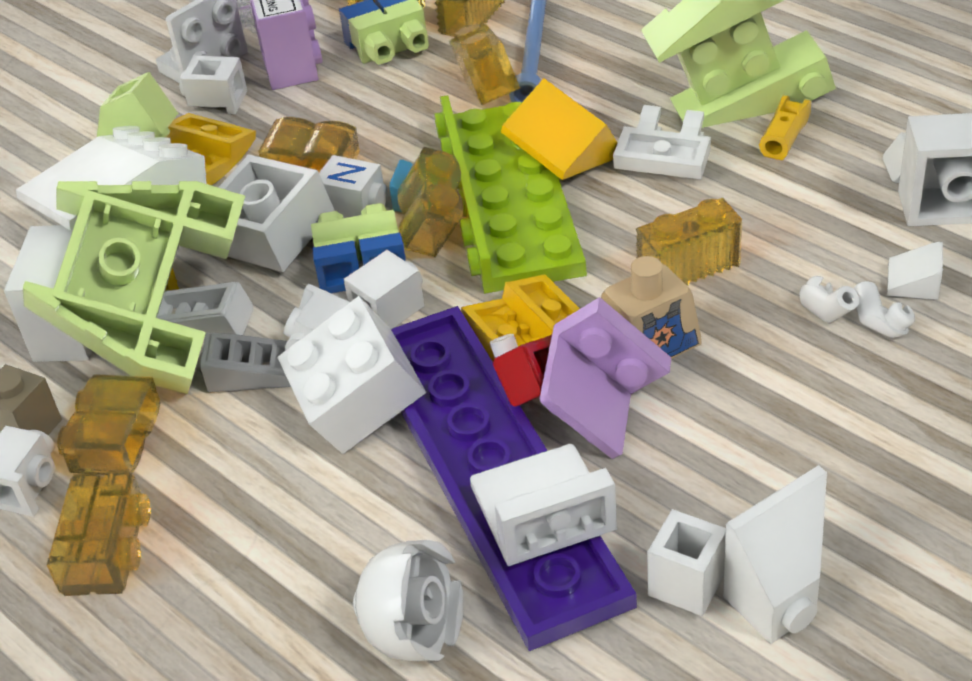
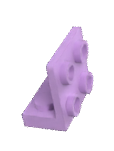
[540,297,671,459]

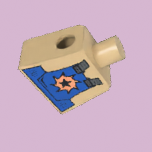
[601,256,702,359]

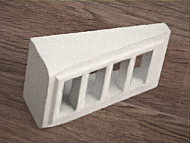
[157,282,253,338]

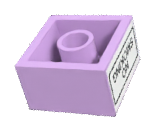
[250,0,323,90]

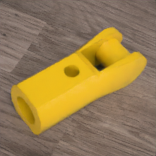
[759,95,812,160]

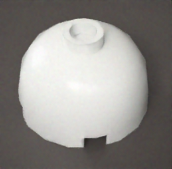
[353,540,463,661]

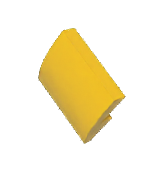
[166,113,256,185]
[461,274,580,361]

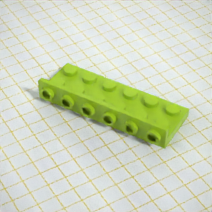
[434,95,587,294]

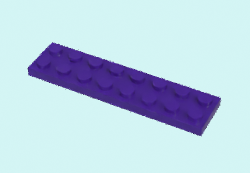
[391,306,637,651]

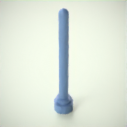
[509,0,547,102]

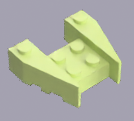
[641,0,836,128]
[23,181,245,394]

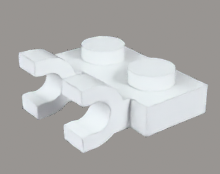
[613,105,711,180]

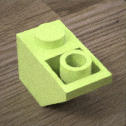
[97,72,179,137]

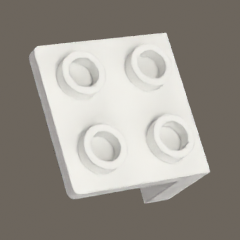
[156,0,248,83]
[470,444,617,566]

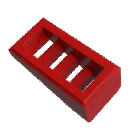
[493,335,552,407]

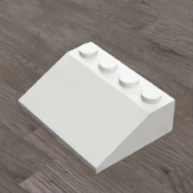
[16,126,206,230]

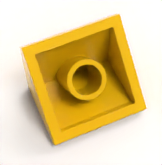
[501,78,618,180]

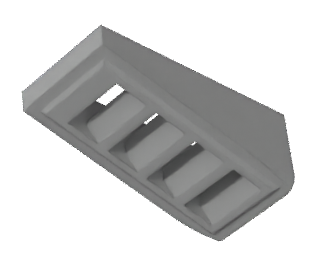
[200,333,291,392]

